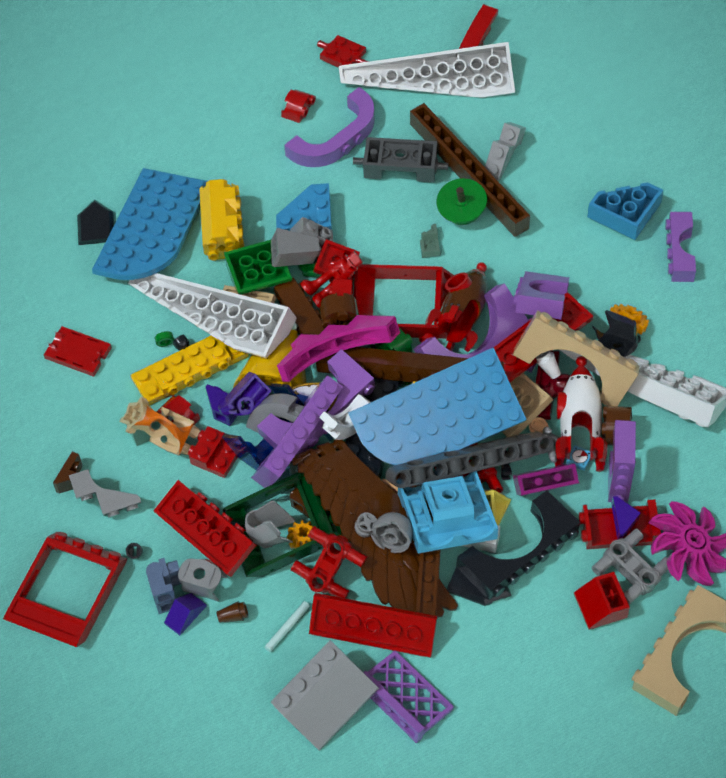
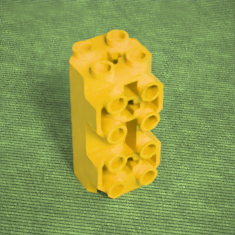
[199,179,244,261]

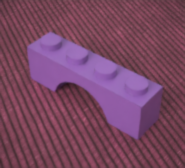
[665,212,696,282]

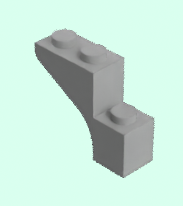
[485,122,526,181]
[69,469,141,518]

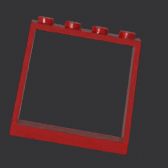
[353,264,454,339]

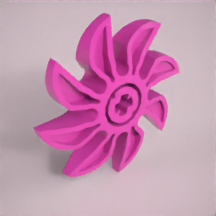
[649,501,726,586]

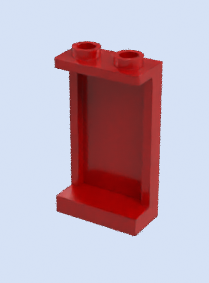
[579,499,661,549]

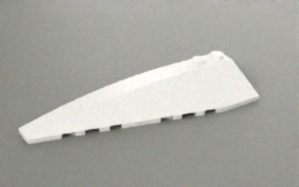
[560,350,726,427]

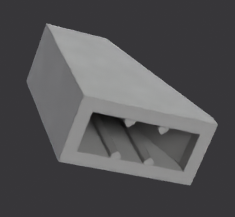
[271,228,321,267]

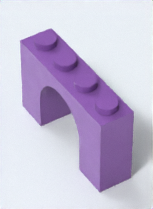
[513,271,570,319]
[608,420,636,503]

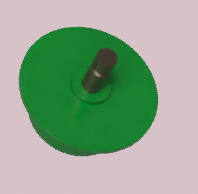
[436,178,487,225]

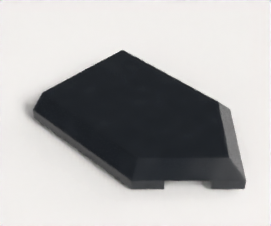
[77,199,114,245]
[447,567,511,606]

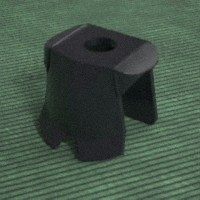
[592,310,638,357]

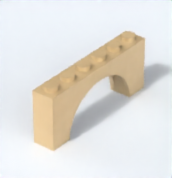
[513,310,640,406]
[632,585,726,716]

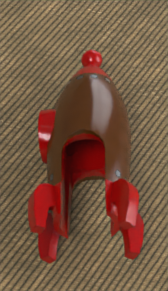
[425,262,488,352]

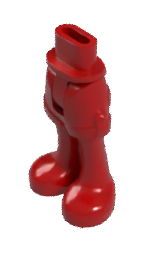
[300,251,363,308]

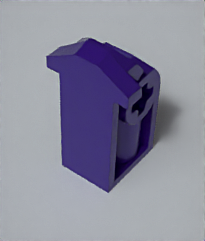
[218,372,272,416]

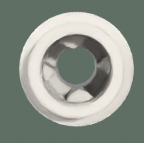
[536,351,561,379]

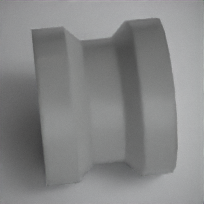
[354,512,377,537]

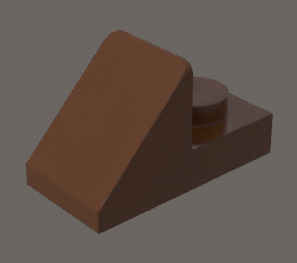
[53,451,82,494]

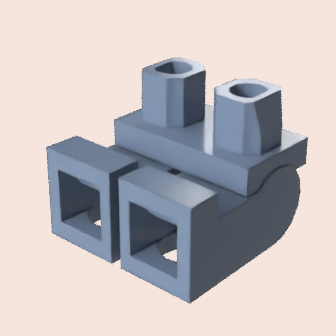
[146,558,181,614]

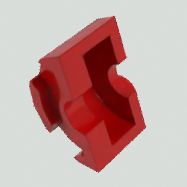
[281,89,316,123]
[157,395,200,425]

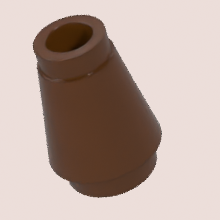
[217,601,248,623]

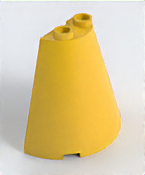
[233,329,307,393]

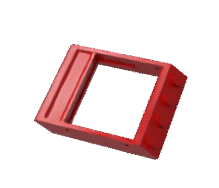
[3,532,127,647]

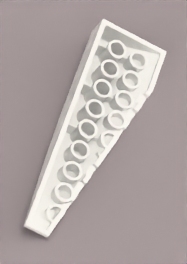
[339,42,515,98]
[128,273,297,358]

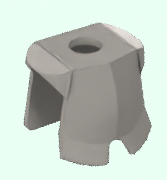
[245,501,295,548]
[178,559,228,602]

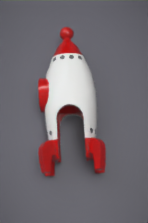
[555,356,608,472]

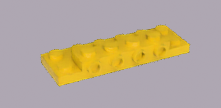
[130,335,249,405]

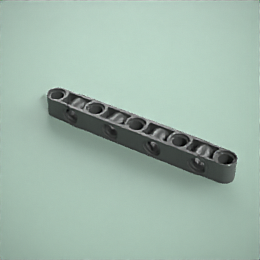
[386,431,554,488]

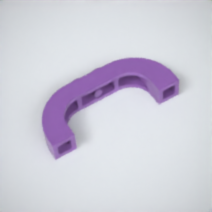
[284,87,375,167]

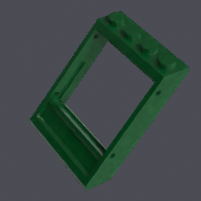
[223,472,342,577]

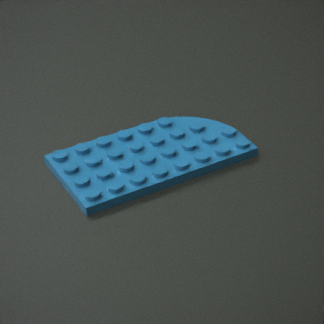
[92,168,208,280]
[348,347,527,465]

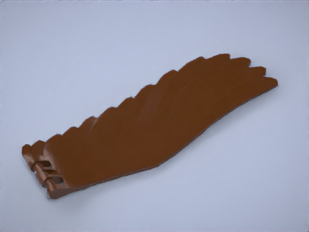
[291,439,458,617]

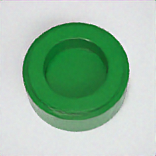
[154,331,174,347]

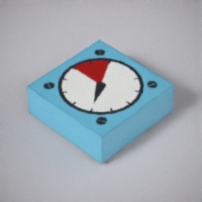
[567,445,590,471]

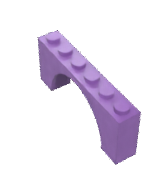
[413,283,529,358]
[257,349,375,463]
[251,375,343,488]

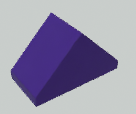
[611,496,640,540]
[164,593,207,636]

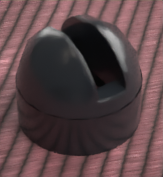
[172,334,189,351]
[126,543,143,559]

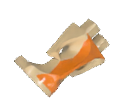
[119,397,200,455]

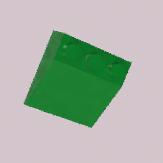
[224,240,292,295]

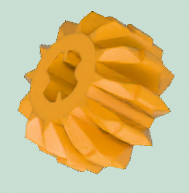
[287,519,313,549]

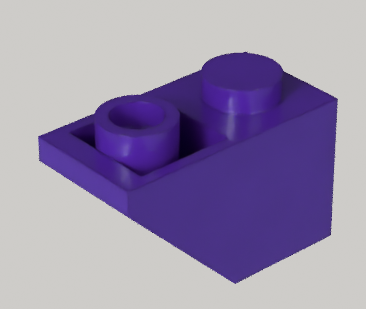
[205,384,237,426]

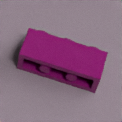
[513,463,579,496]

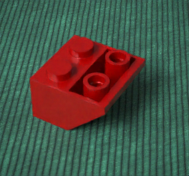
[574,572,630,630]

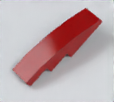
[459,4,498,49]

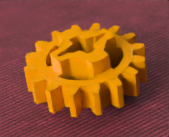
[610,304,649,335]

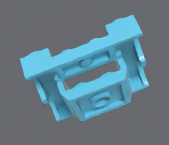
[398,471,498,553]

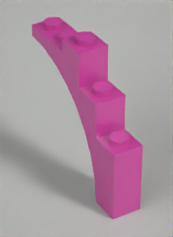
[277,315,400,382]

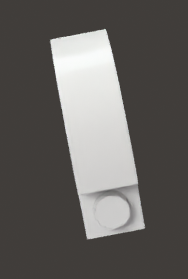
[319,394,371,440]

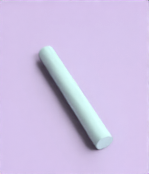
[264,601,310,652]

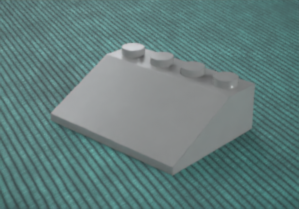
[271,640,379,751]

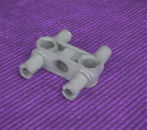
[592,529,668,605]

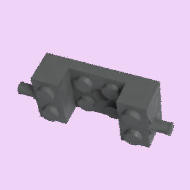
[353,137,448,182]

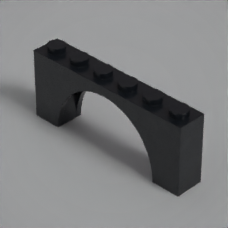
[456,490,580,600]

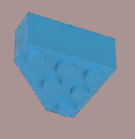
[587,182,663,240]
[276,183,332,231]

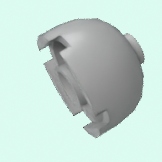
[371,512,413,553]

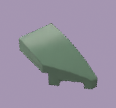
[420,224,440,258]

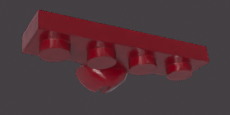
[535,351,570,420]

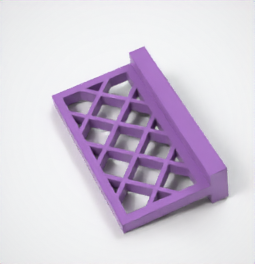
[363,650,454,743]

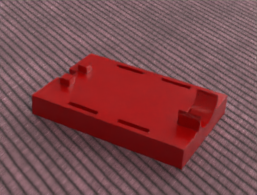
[44,326,112,377]

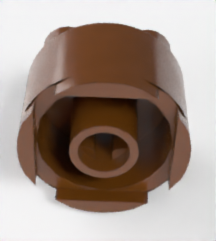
[320,293,359,329]
[602,406,632,445]

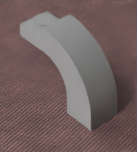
[246,393,304,433]

